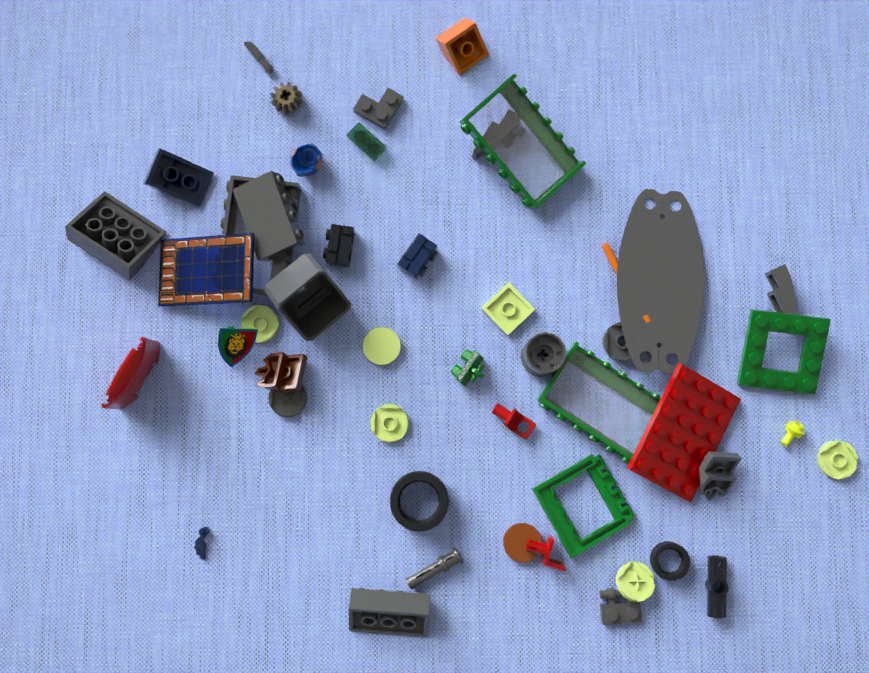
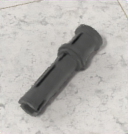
[405,547,464,590]

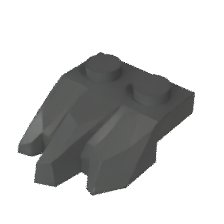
[699,451,742,501]

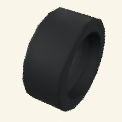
[650,541,690,581]

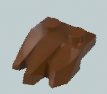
[255,352,308,393]

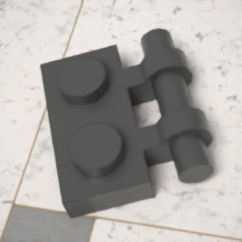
[599,588,642,625]

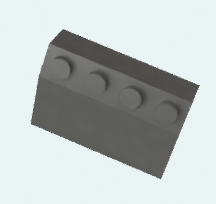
[65,191,166,280]

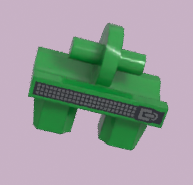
[451,350,485,386]

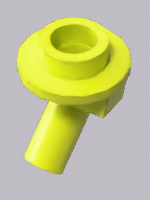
[780,421,805,447]

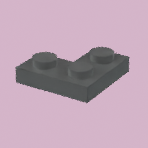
[353,88,404,130]

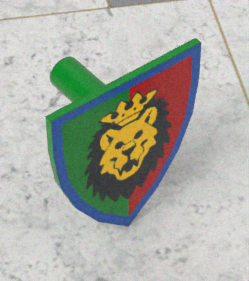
[218,326,258,367]

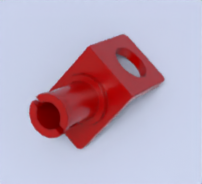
[492,403,536,440]
[526,535,566,571]

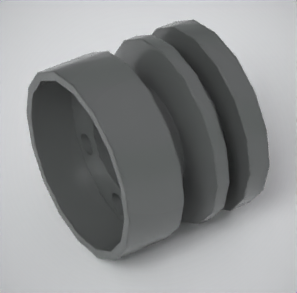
[521,332,566,377]

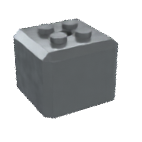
[265,254,352,341]

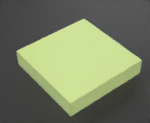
[481,282,535,336]

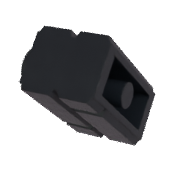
[323,224,355,267]

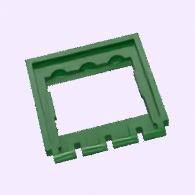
[532,454,635,558]

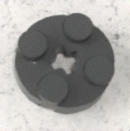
[602,322,631,361]

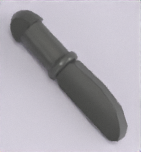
[244,41,274,74]

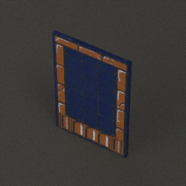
[158,233,254,307]

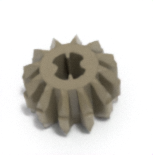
[271,82,303,115]

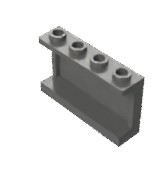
[233,171,305,262]

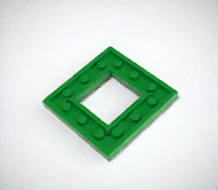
[737,309,831,394]

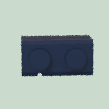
[397,233,438,279]

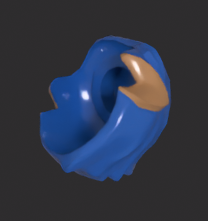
[290,143,323,177]

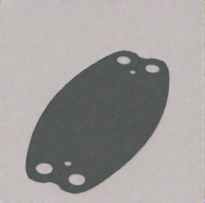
[617,189,705,375]

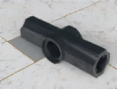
[705,555,729,619]

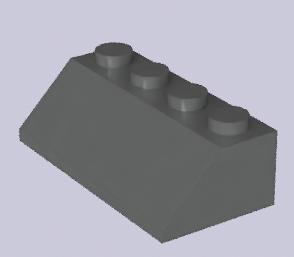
[349,588,430,637]

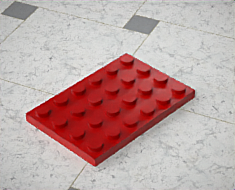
[626,363,741,502]

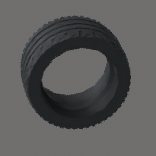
[390,471,449,532]

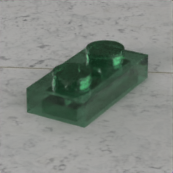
[346,122,387,162]

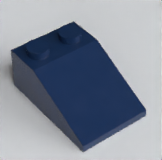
[143,148,214,207]

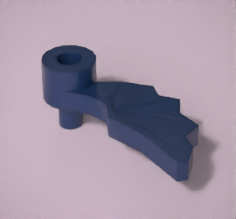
[194,526,210,560]

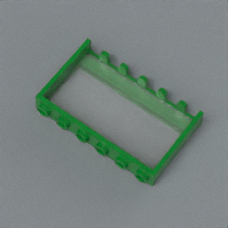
[459,73,586,209]
[537,341,660,464]

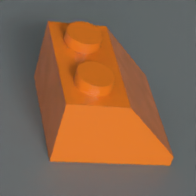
[435,17,489,75]

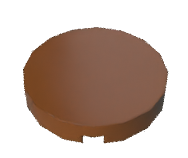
[503,523,542,562]

